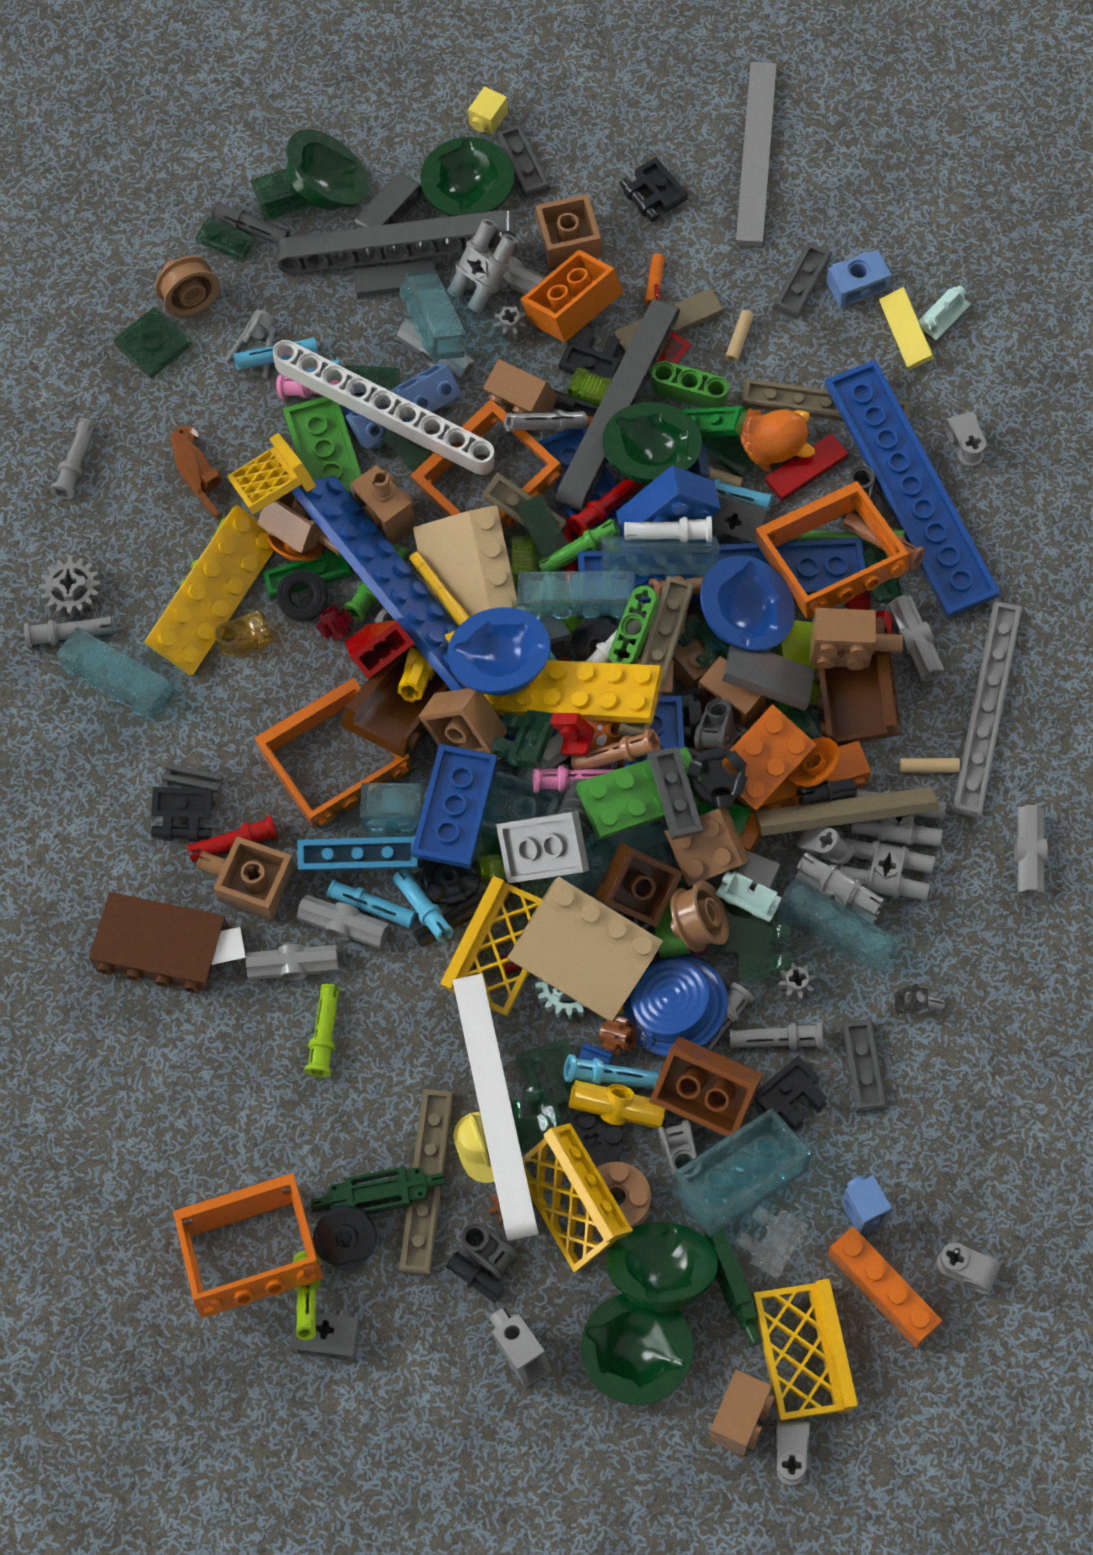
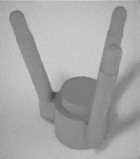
[225,310,276,379]

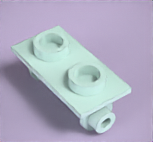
[919,286,971,341]
[715,871,782,922]

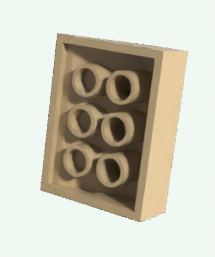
[413,505,519,627]
[507,876,663,1021]

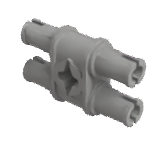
[447,219,519,313]
[851,789,946,848]
[840,838,935,902]
[794,852,885,928]

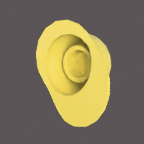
[453,1112,495,1183]

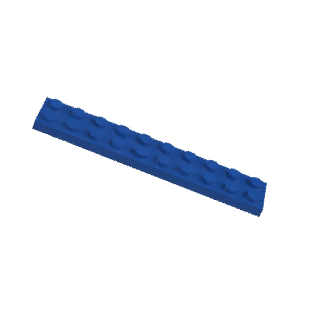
[824,359,1000,618]
[291,476,484,694]
[577,538,868,608]

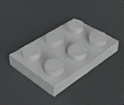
[496,811,589,883]

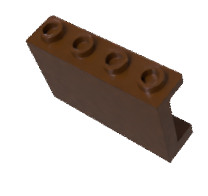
[814,617,902,747]
[342,646,451,758]
[89,892,228,994]

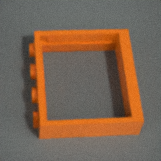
[410,400,564,531]
[756,481,909,619]
[255,677,412,829]
[173,1173,324,1318]

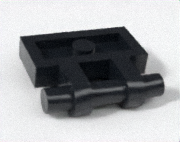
[619,157,688,222]
[151,787,213,842]

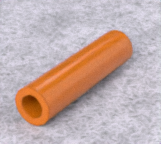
[644,253,665,306]

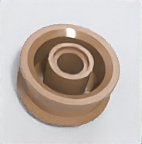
[155,256,220,318]
[670,880,729,953]
[581,1162,651,1231]

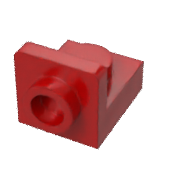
[550,713,595,756]

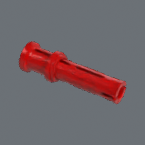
[568,478,645,537]
[187,814,279,863]

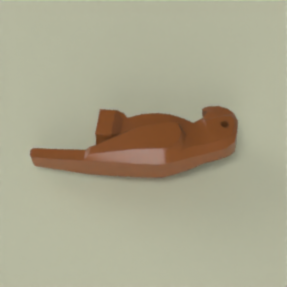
[171,426,222,519]

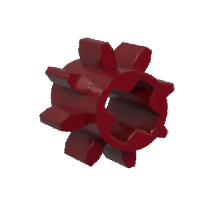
[316,605,354,641]

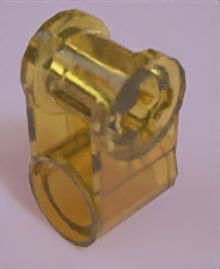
[215,611,274,657]

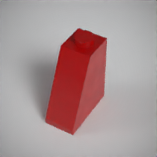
[345,620,415,679]

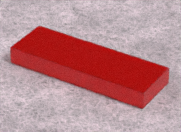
[764,433,849,502]

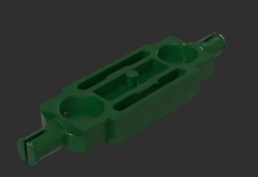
[310,1166,447,1215]
[699,1213,763,1347]

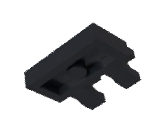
[559,326,621,387]
[754,1056,827,1132]

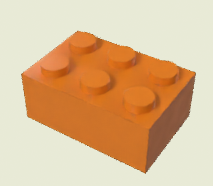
[520,250,623,343]
[722,704,817,813]

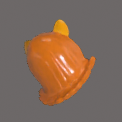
[740,409,815,473]

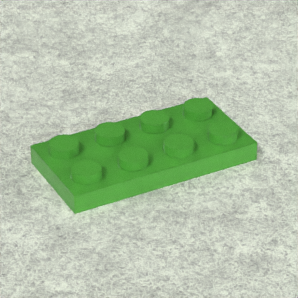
[283,397,362,496]
[575,747,708,841]

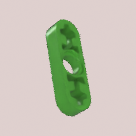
[609,586,660,664]

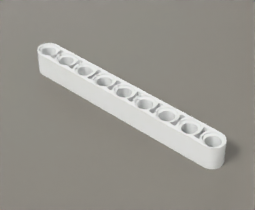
[273,340,495,475]
[453,973,538,1241]

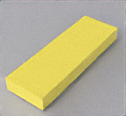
[879,287,935,371]

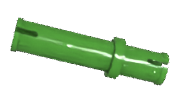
[538,518,621,576]

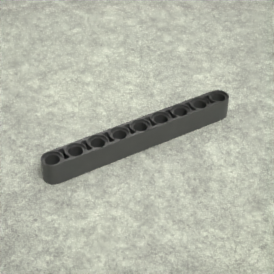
[278,210,516,274]
[555,299,680,511]

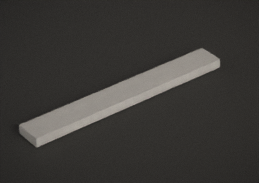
[736,62,777,247]
[951,601,1022,819]

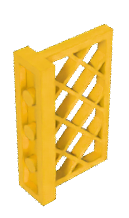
[227,433,316,514]
[440,875,542,1017]
[522,1123,633,1273]
[752,1279,858,1422]

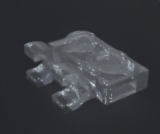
[734,1205,809,1281]

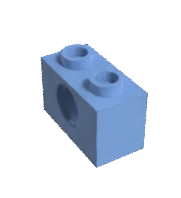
[826,249,892,308]
[841,1175,892,1235]

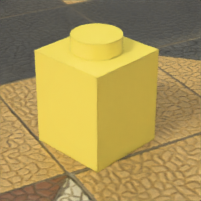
[468,87,508,135]

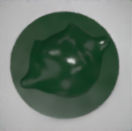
[286,129,369,210]
[420,137,514,216]
[602,402,702,485]
[606,1222,718,1312]
[581,1293,693,1405]

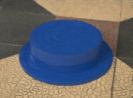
[700,555,795,652]
[447,607,551,696]
[623,956,728,1057]

